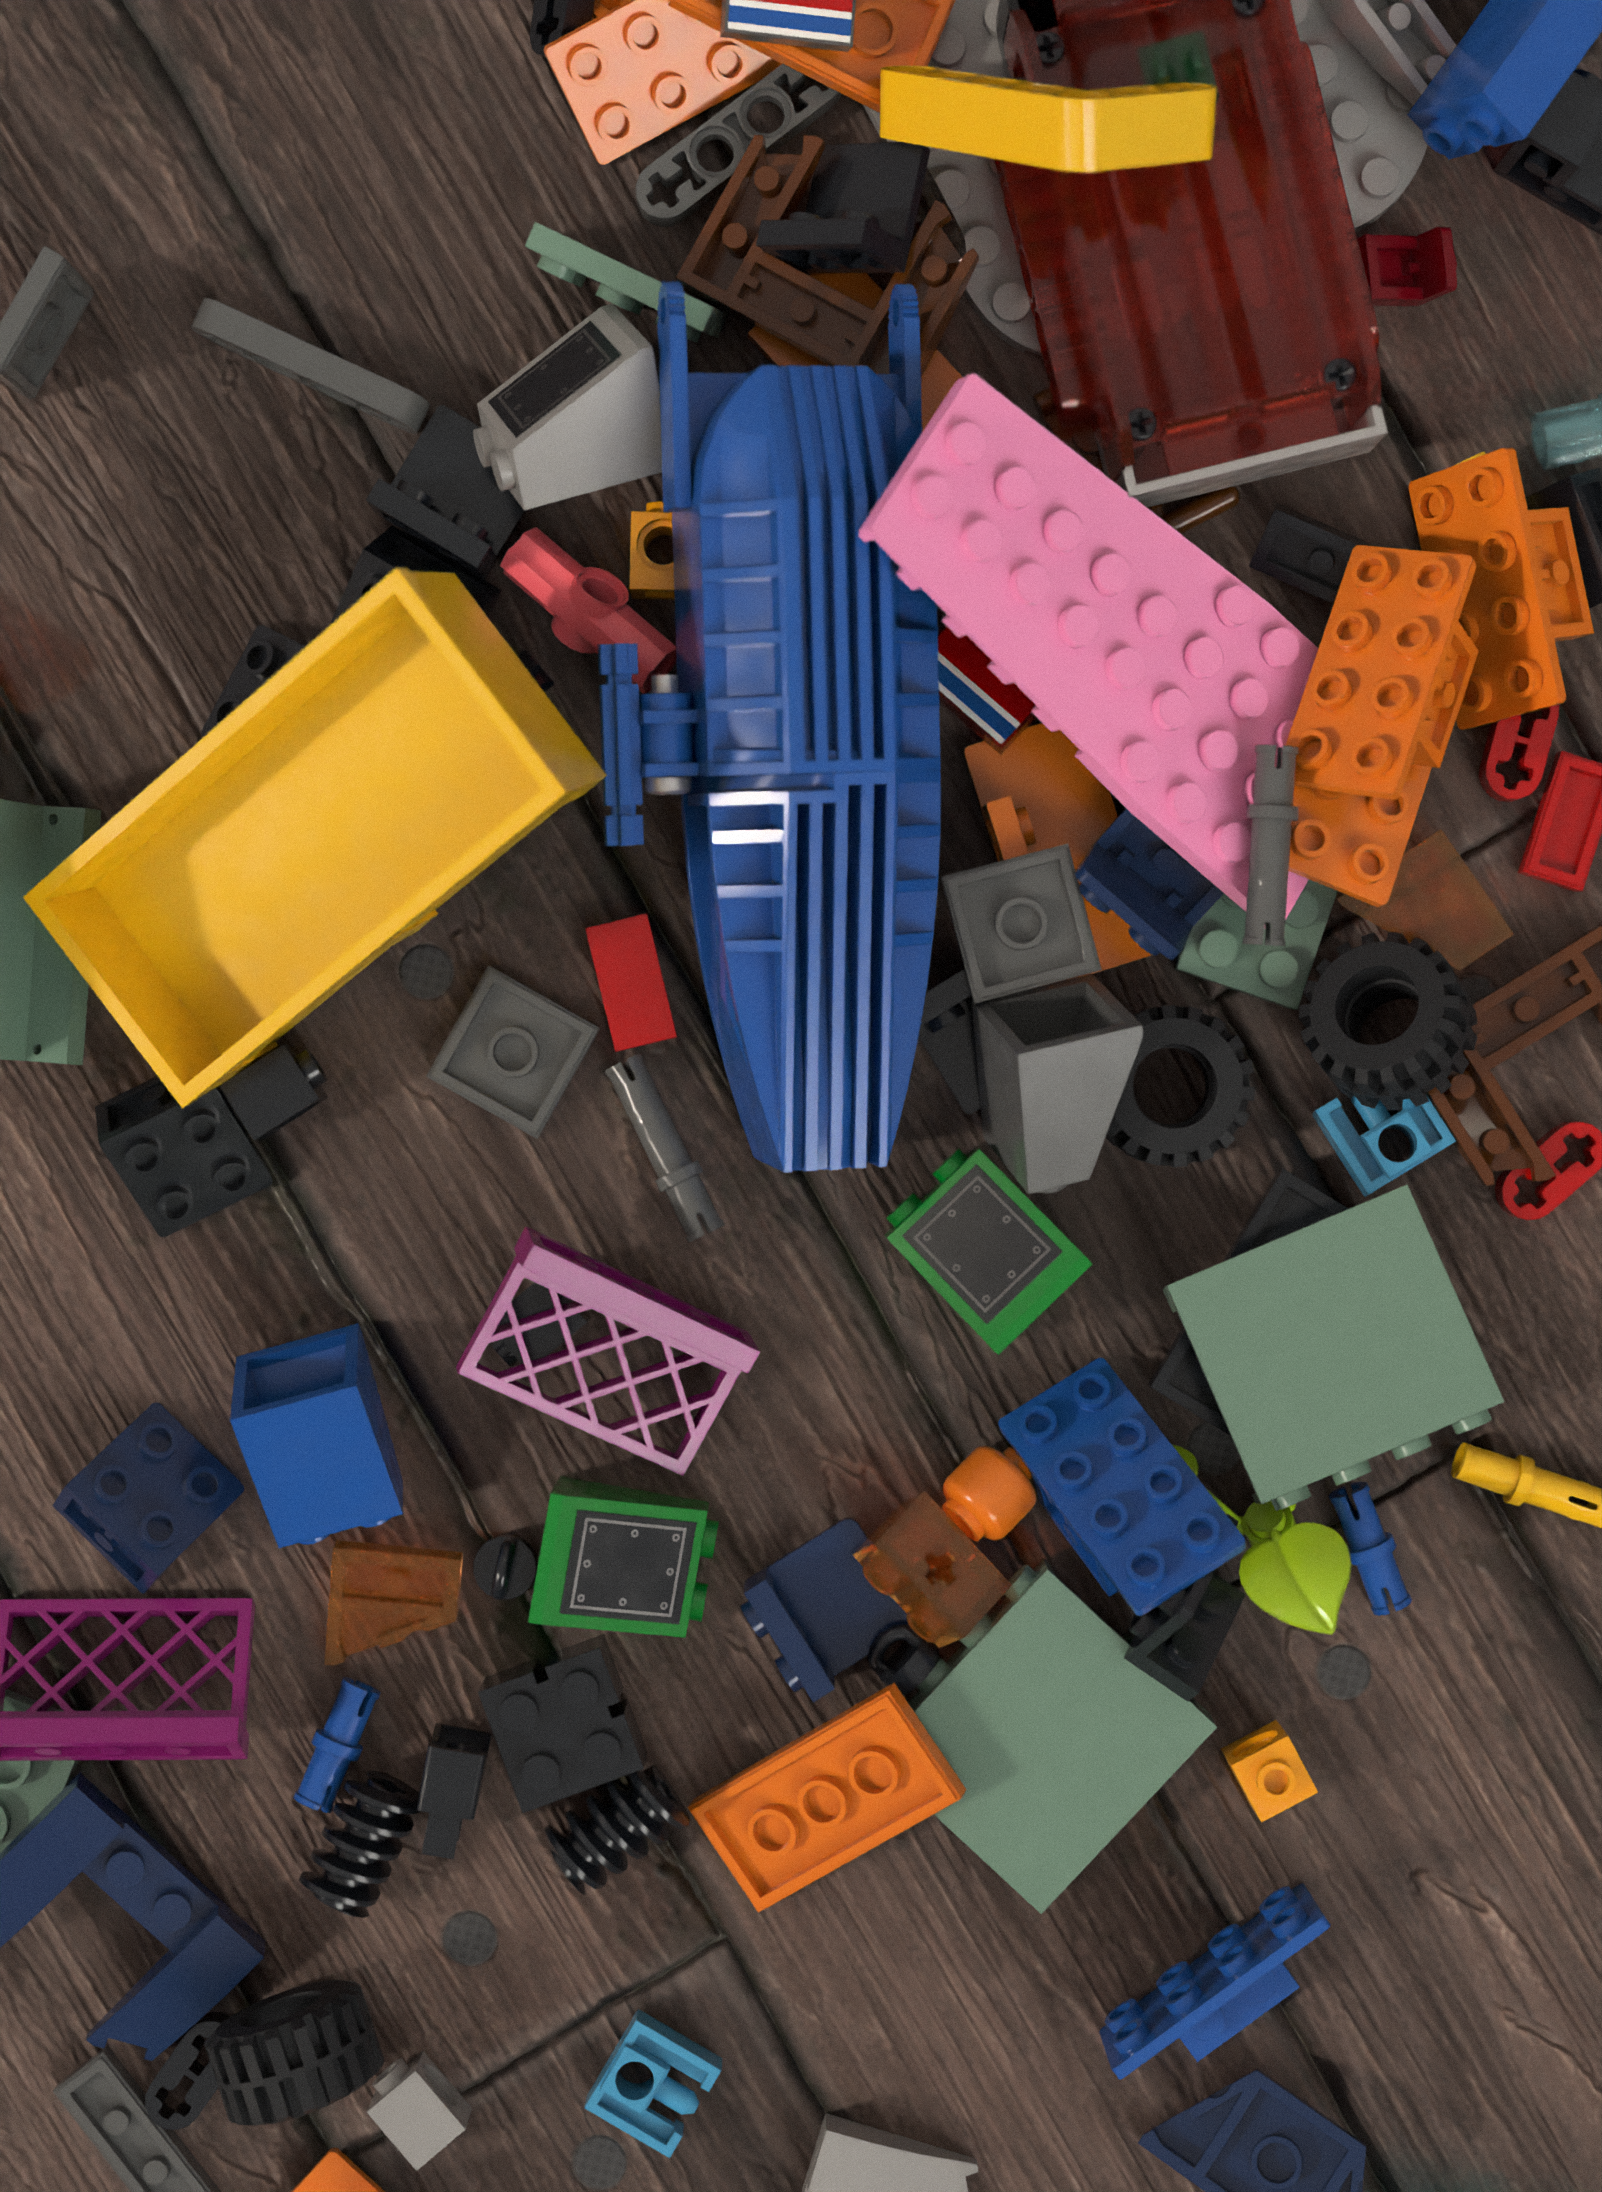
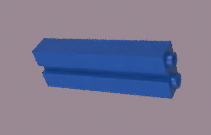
[1407,0,1602,159]

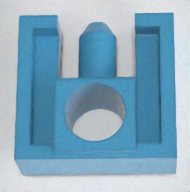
[1312,1095,1456,1198]
[584,2009,722,2158]

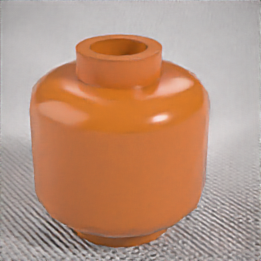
[942,1446,1037,1542]

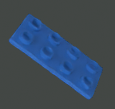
[998,1358,1246,1616]
[1099,1883,1331,2080]

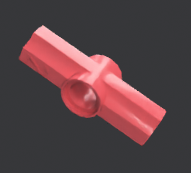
[500,527,677,694]

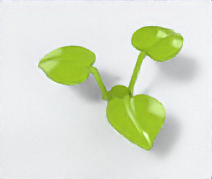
[1172,1444,1351,1634]

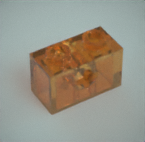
[852,1491,1012,1648]

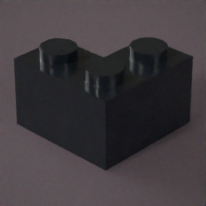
[1493,69,1602,236]

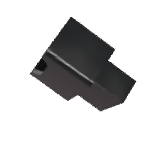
[416,1723,492,1859]

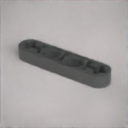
[635,64,842,227]
[191,298,431,434]

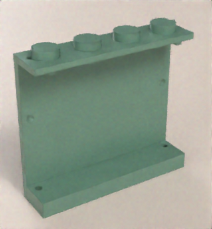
[0,799,101,1065]
[1163,1185,1504,1511]
[908,1558,1217,1914]

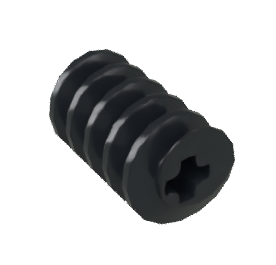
[544,1765,690,1895]
[299,1770,421,1918]

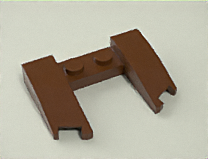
[676,135,979,376]
[1426,923,1602,1186]

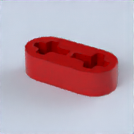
[1479,704,1560,802]
[1495,1121,1602,1220]

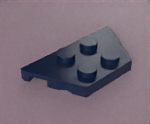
[1138,2068,1367,2192]

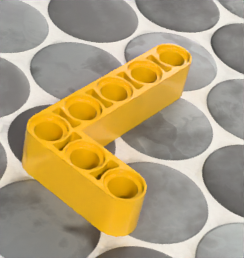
[880,65,1217,172]

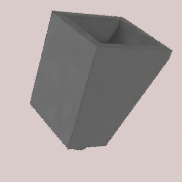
[972,974,1143,1194]

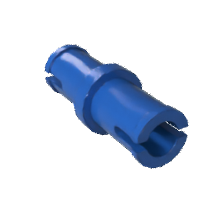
[1328,1482,1412,1616]
[293,1677,381,1813]

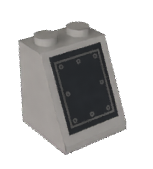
[473,304,662,511]

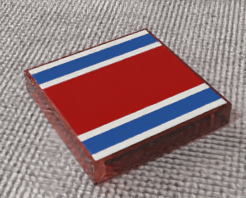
[938,625,1036,755]

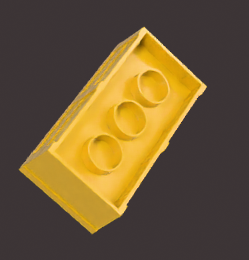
[23,568,607,1108]

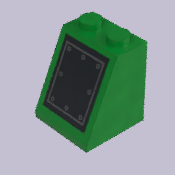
[885,1147,1092,1355]
[528,1476,719,1638]

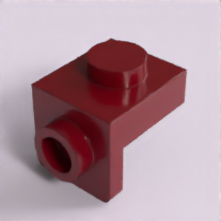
[1350,226,1457,307]

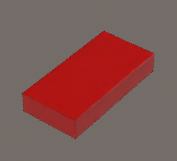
[1517,751,1602,892]
[585,913,678,1052]

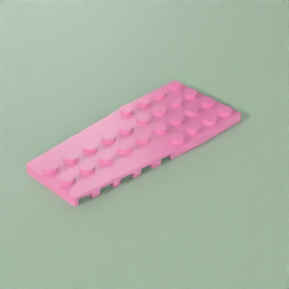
[859,373,1318,929]

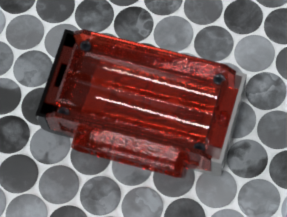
[993,0,1388,507]

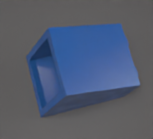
[230,1323,403,1548]

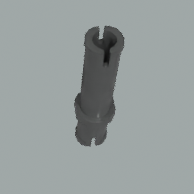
[1242,745,1299,946]
[604,1053,725,1243]

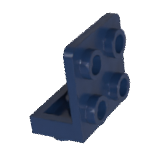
[1075,808,1224,960]
[740,1518,915,1703]

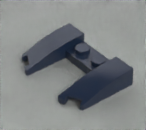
[0,1772,265,2061]

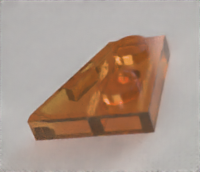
[1337,828,1514,970]
[324,1540,464,1666]

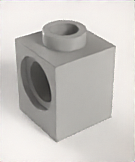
[367,2051,472,2171]

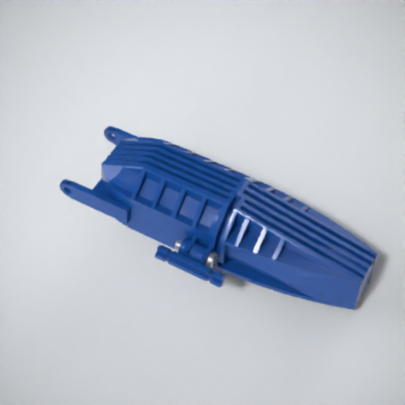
[598,281,941,1173]

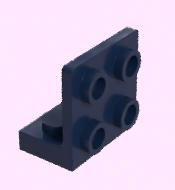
[52,1402,244,1594]

